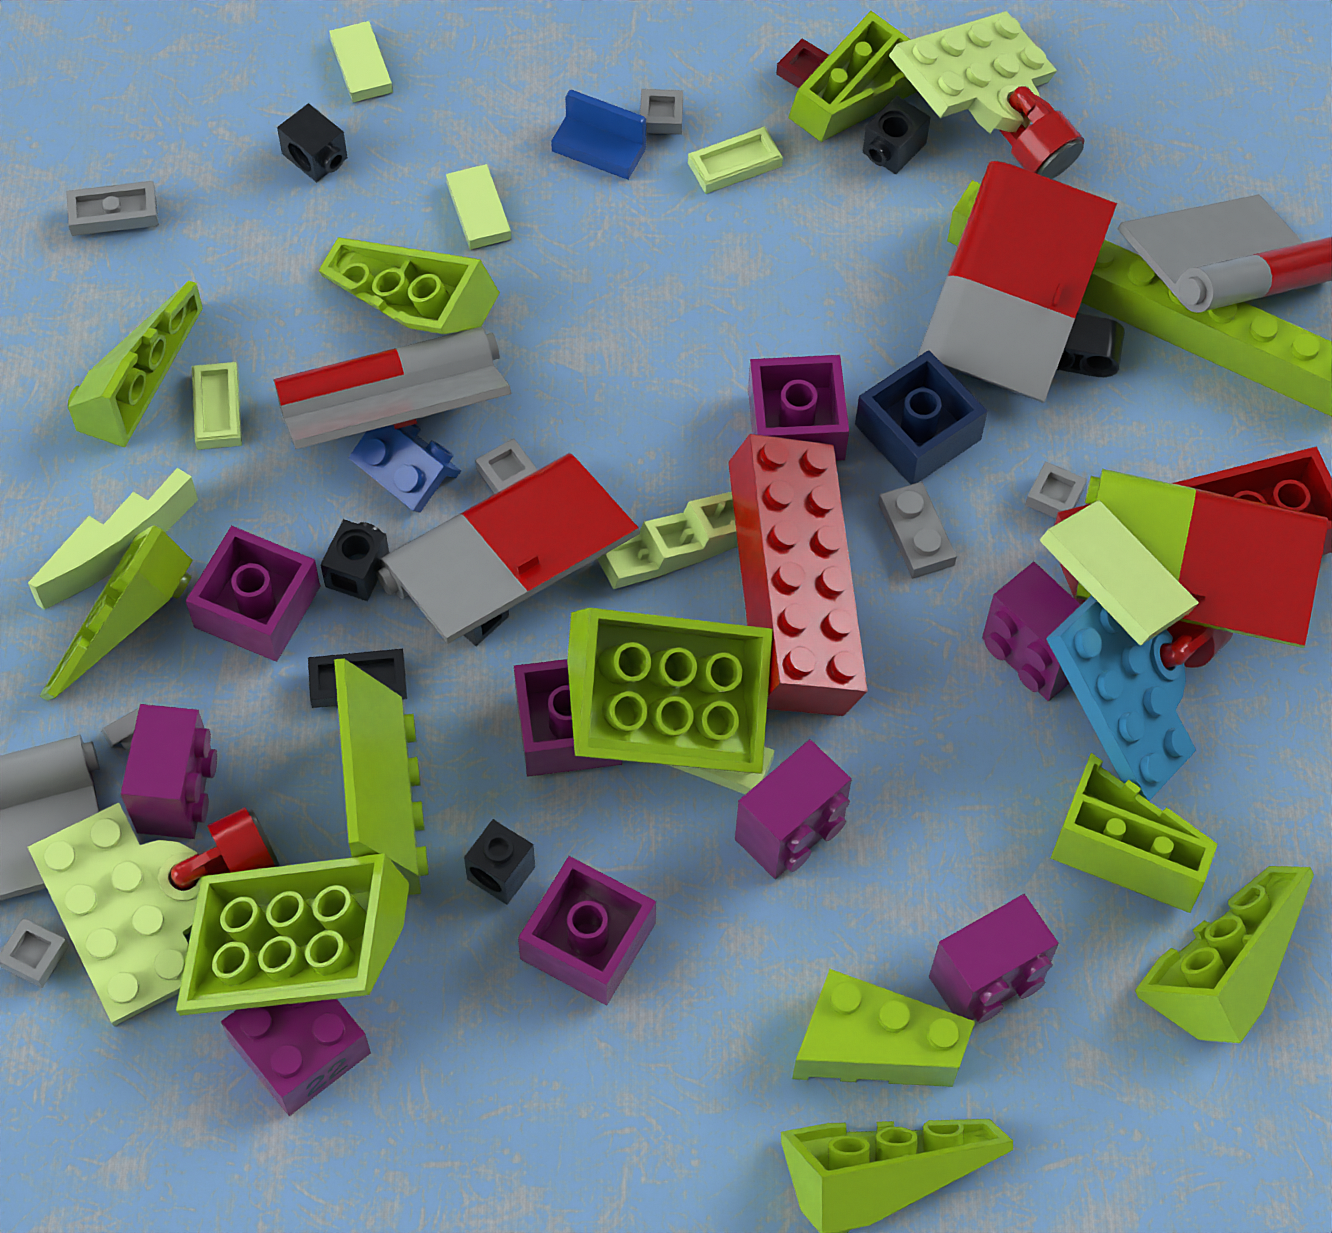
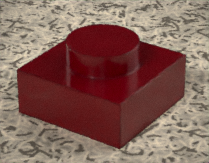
[776,38,829,88]

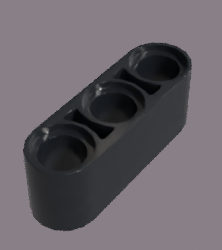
[1057,313,1125,378]

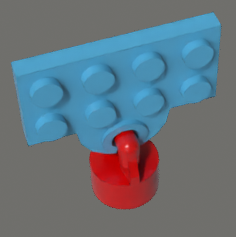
[1046,595,1233,801]

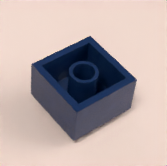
[855,350,988,485]

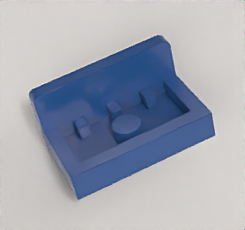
[348,424,461,513]

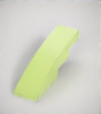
[28,468,198,610]
[597,492,738,589]

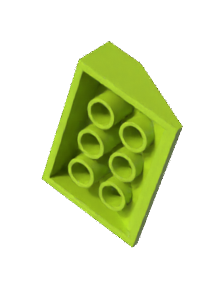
[567,607,773,774]
[334,658,429,895]
[176,853,409,1016]

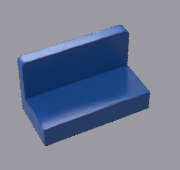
[551,90,646,180]

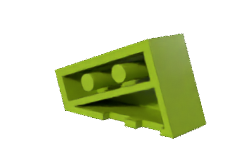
[788,11,918,142]
[1050,753,1218,913]
[792,969,975,1087]

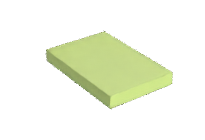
[1040,500,1199,646]

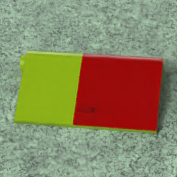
[1075,468,1328,648]

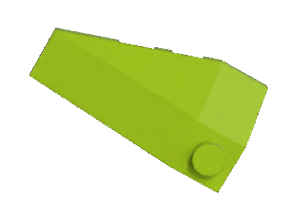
[318,237,500,334]
[68,281,203,448]
[39,525,193,701]
[1135,866,1314,1043]
[781,1119,1013,1233]

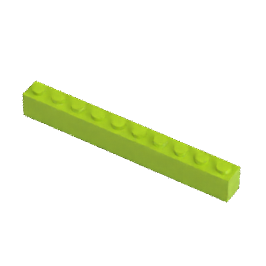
[947,180,1332,417]

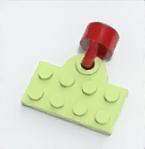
[889,11,1085,179]
[28,803,280,1026]

